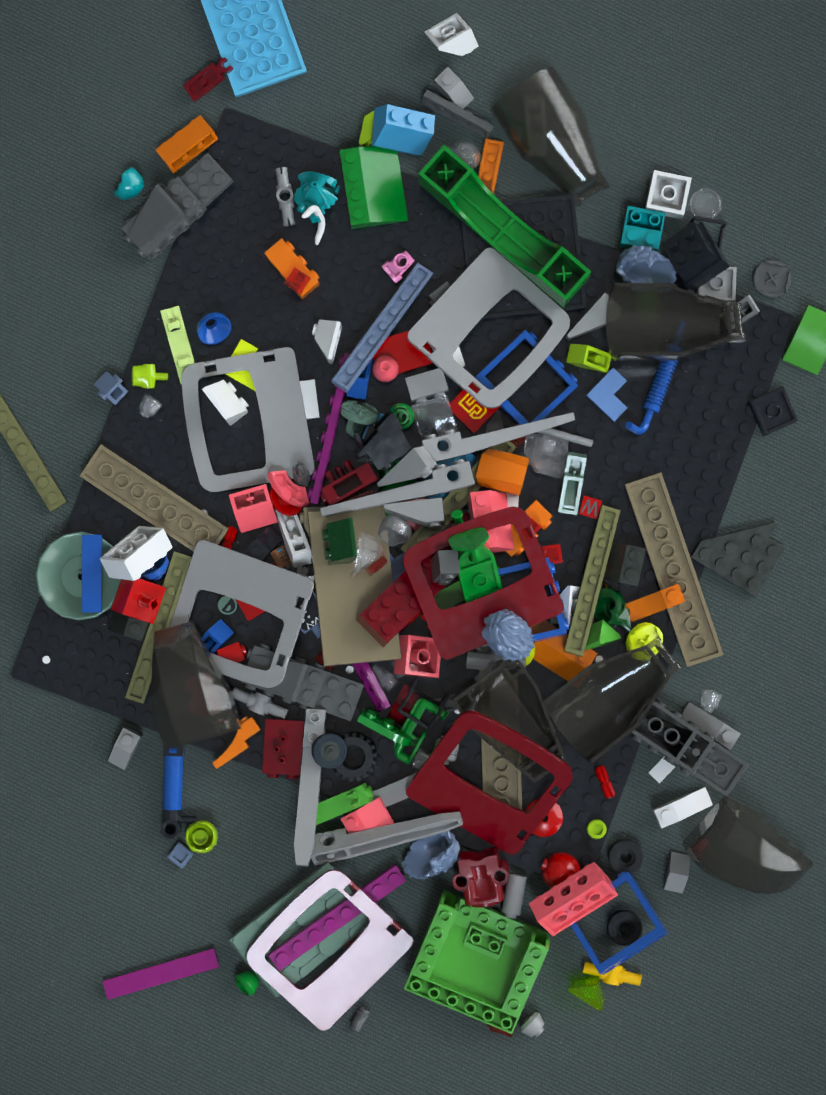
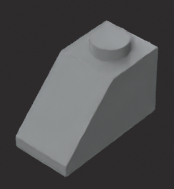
[434,67,474,109]
[108,727,143,770]

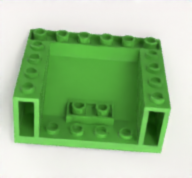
[404,889,551,1034]

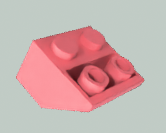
[229,484,278,533]

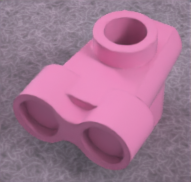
[382,250,415,283]

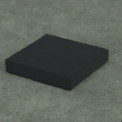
[748,386,798,436]

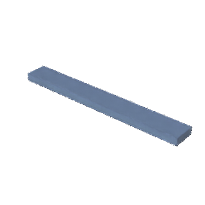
[331,263,433,393]

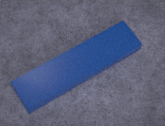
[82,535,102,613]

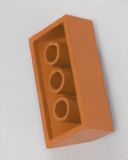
[530,620,598,686]

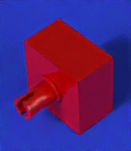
[111,578,166,624]

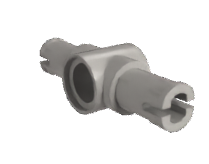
[275,167,295,226]
[231,687,289,720]

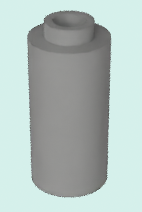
[501,873,527,919]

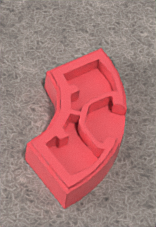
[267,470,310,507]

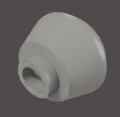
[520,1012,544,1037]

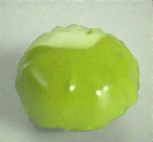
[185,820,218,853]

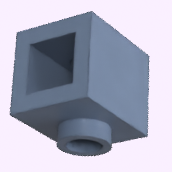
[94,371,128,405]

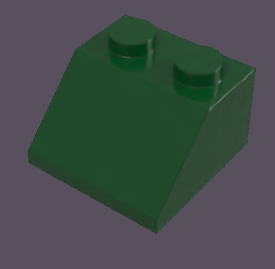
[322,518,357,565]

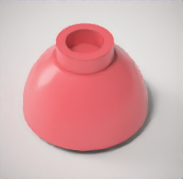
[372,355,399,382]

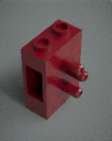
[320,460,378,506]
[262,719,305,779]

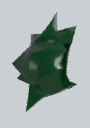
[594,580,631,631]

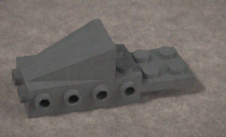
[121,153,234,261]
[241,643,364,721]
[629,698,749,797]

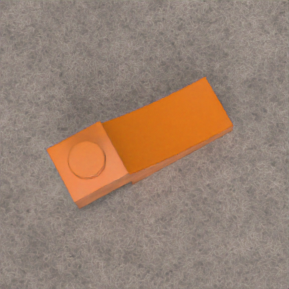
[626,584,685,622]
[212,716,261,769]

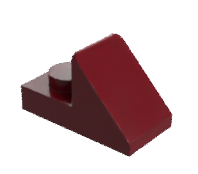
[387,684,420,727]

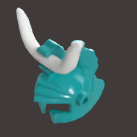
[294,171,340,245]

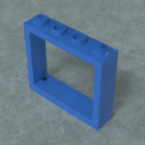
[475,330,578,425]
[498,558,569,643]
[570,872,668,975]

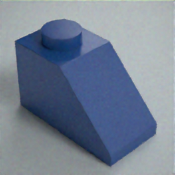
[347,358,373,399]
[196,619,234,654]

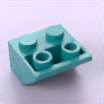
[619,206,665,252]

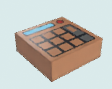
[270,546,291,568]

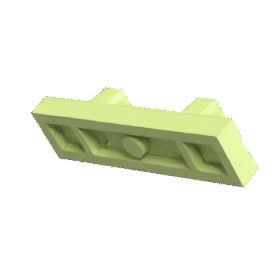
[160,306,195,385]

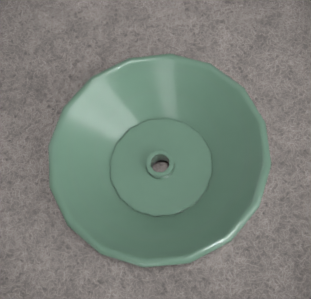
[36,532,121,620]

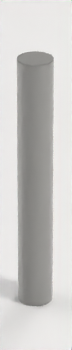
[538,428,593,447]

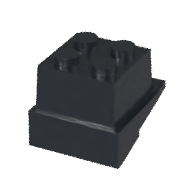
[662,222,730,292]
[353,411,412,471]

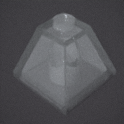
[350,532,384,578]

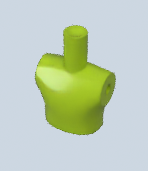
[132,364,168,388]

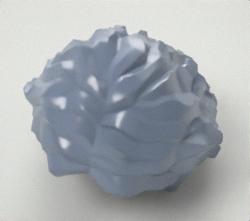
[616,245,677,293]
[482,609,535,661]
[402,831,460,880]

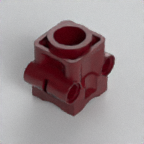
[452,847,509,908]

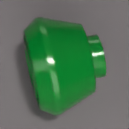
[389,403,414,429]
[234,970,260,996]

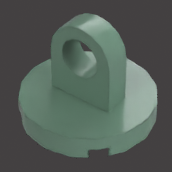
[340,400,378,438]

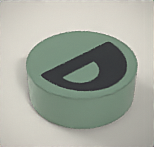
[218,596,238,615]

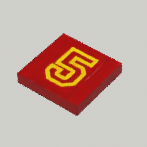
[447,383,501,434]

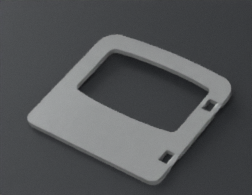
[407,248,570,409]
[181,347,315,492]
[167,540,314,688]

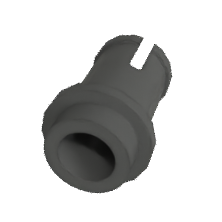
[349,1006,371,1032]

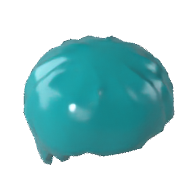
[113,167,144,200]

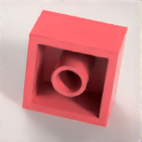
[394,635,441,678]

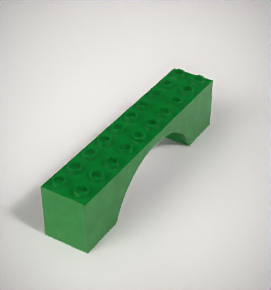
[418,145,591,308]

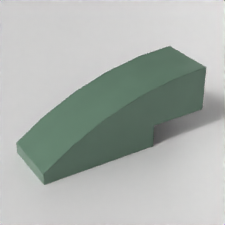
[558,452,587,515]

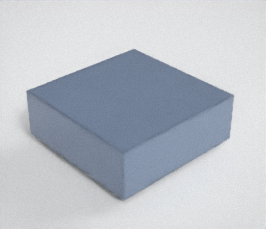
[167,841,194,869]

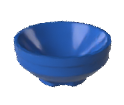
[197,312,231,344]
[140,555,169,581]

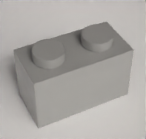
[405,368,448,404]

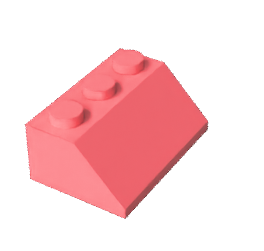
[468,490,514,553]

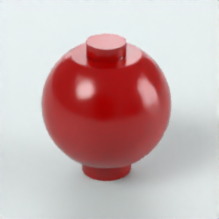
[540,852,580,888]

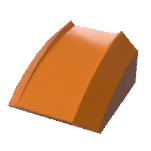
[476,449,529,497]

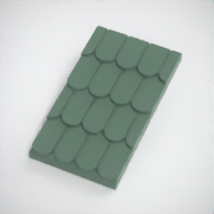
[227,862,369,997]

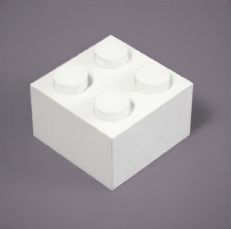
[645,170,692,219]

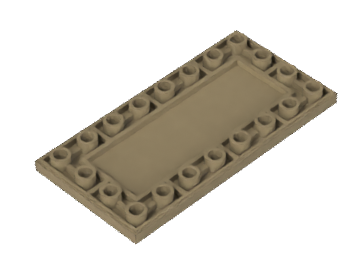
[307,506,401,666]

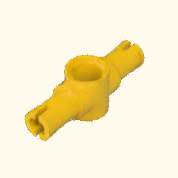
[583,962,642,986]

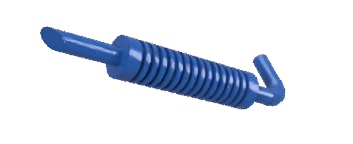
[625,318,687,435]

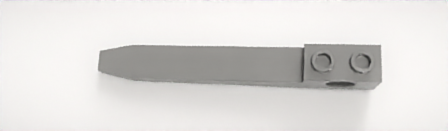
[420,413,575,462]
[320,459,475,517]
[294,709,327,867]
[311,812,463,866]

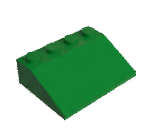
[340,146,408,229]

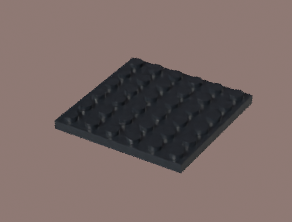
[461,194,586,320]

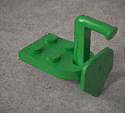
[448,510,502,602]
[357,698,449,765]

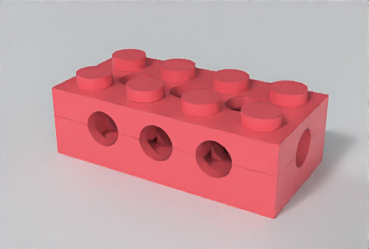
[529,862,618,936]

